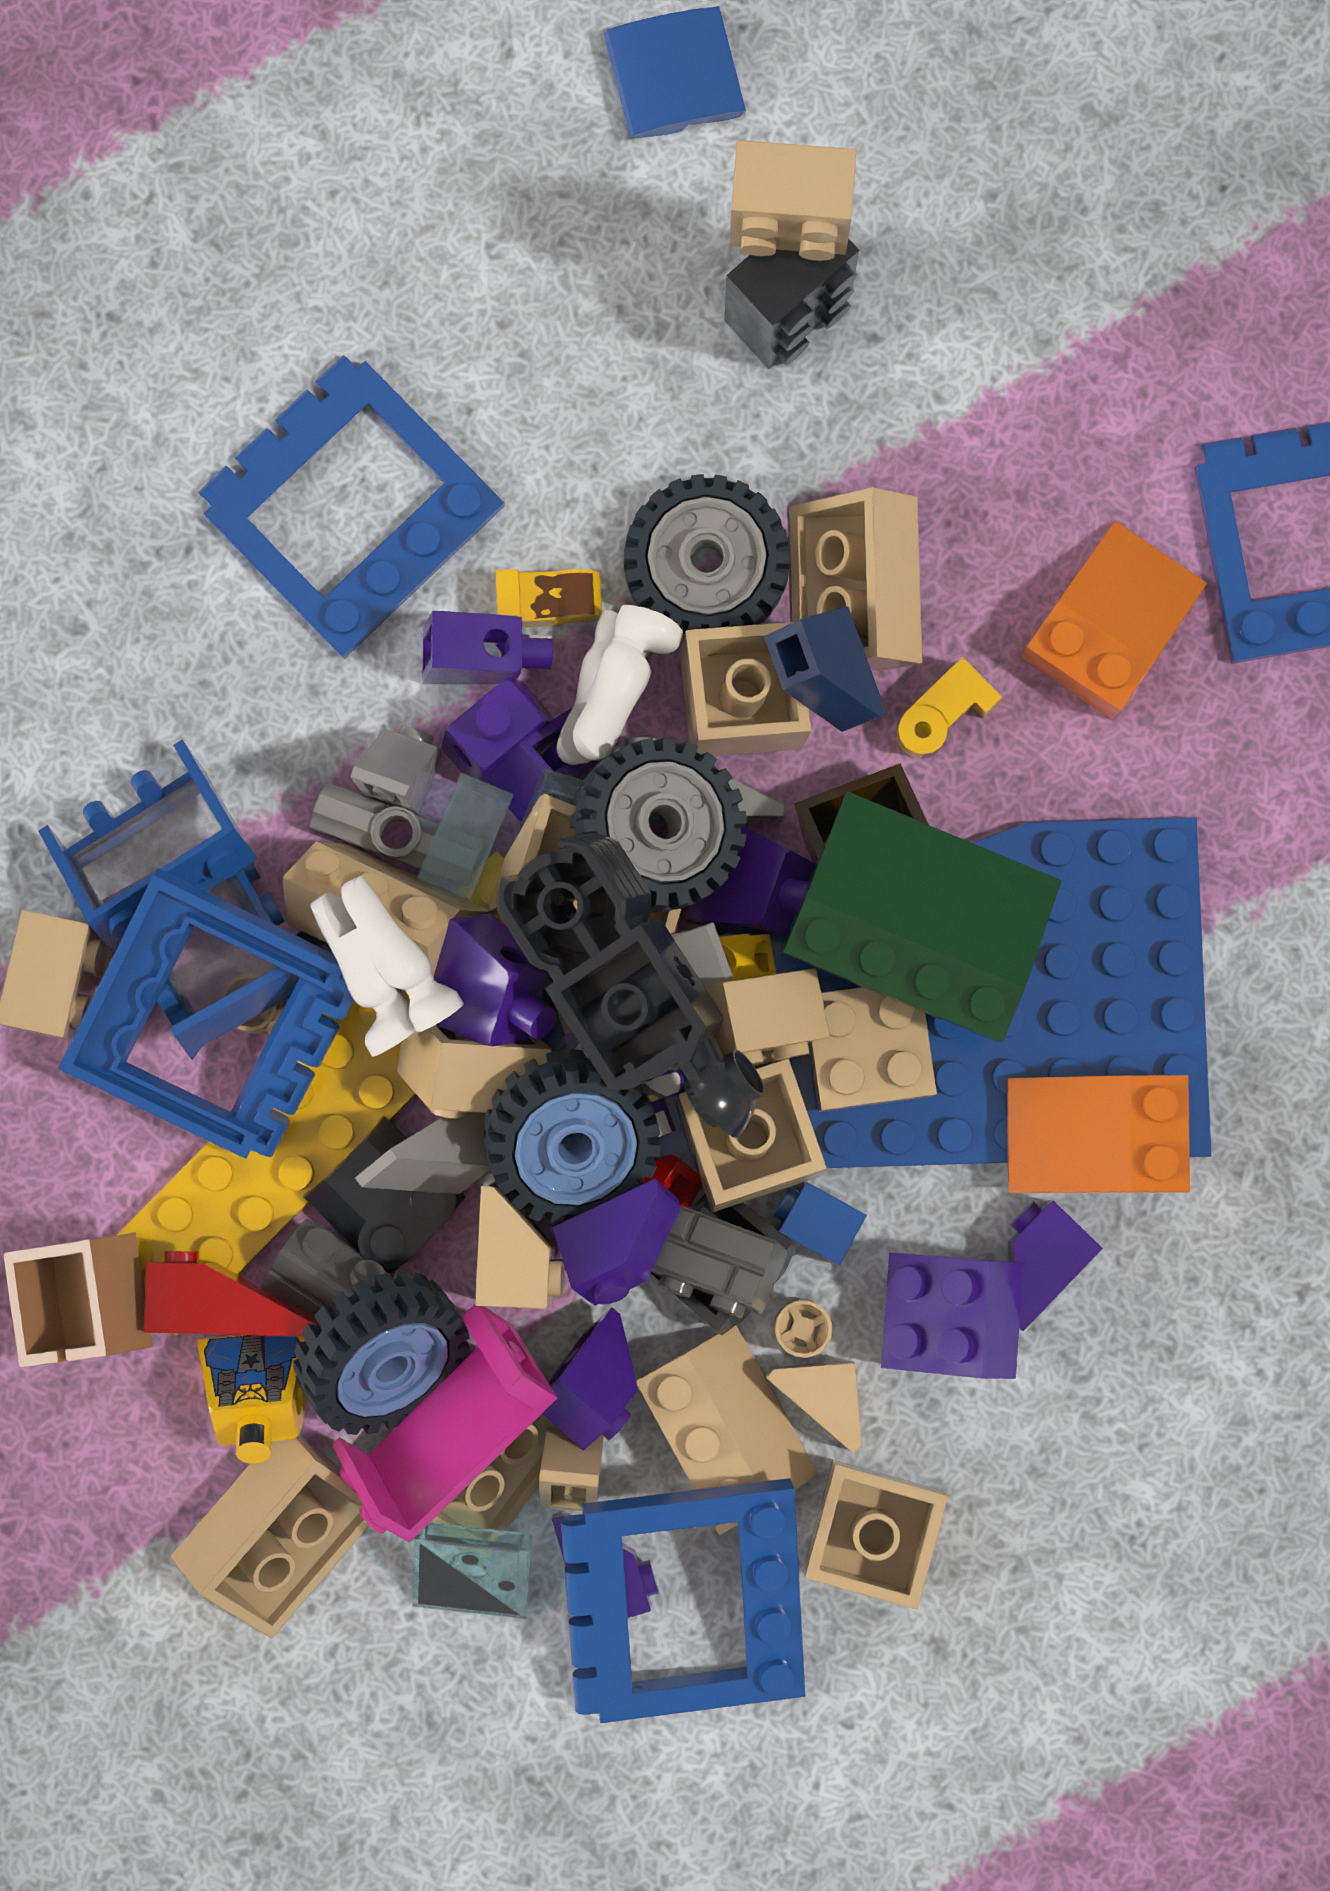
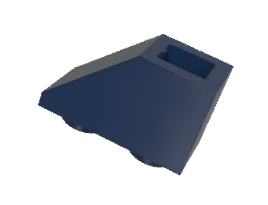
[764,606,887,732]

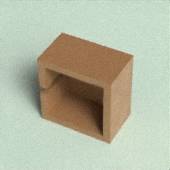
[3,1232,152,1368]

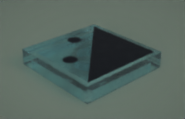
[412,1523,533,1619]

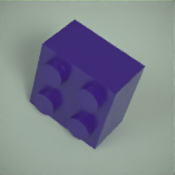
[881,1252,1024,1379]

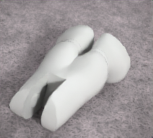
[557,605,683,765]
[310,876,464,1057]

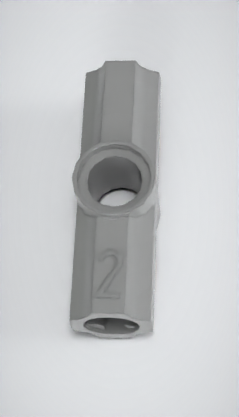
[309,782,486,887]

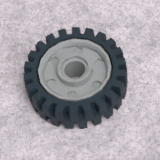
[624,474,790,639]
[570,737,747,913]

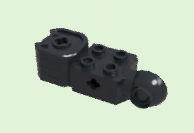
[497,833,765,1138]

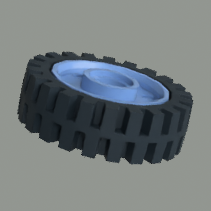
[483,1049,661,1226]
[293,1271,470,1435]

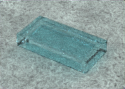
[417,773,514,901]

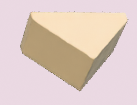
[765,1361,862,1454]
[539,1427,604,1512]

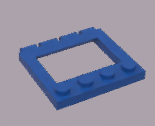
[198,355,505,659]
[1195,422,1330,664]
[58,868,354,1159]
[561,1478,806,1724]

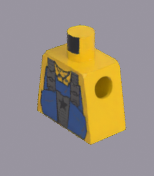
[198,1335,308,1464]

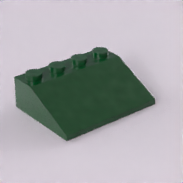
[780,791,1062,1043]

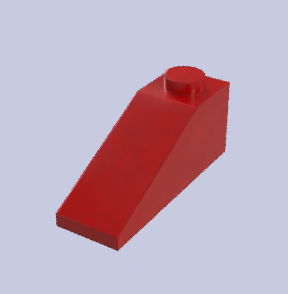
[144,1251,319,1337]

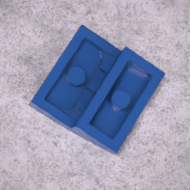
[604,6,746,139]

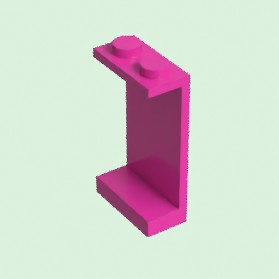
[332,1304,557,1542]

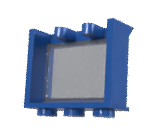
[38,739,257,952]
[103,862,300,1060]

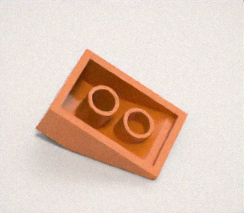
[1020,521,1207,721]
[1007,1075,1190,1193]

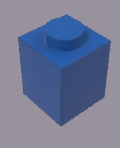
[774,1182,867,1266]

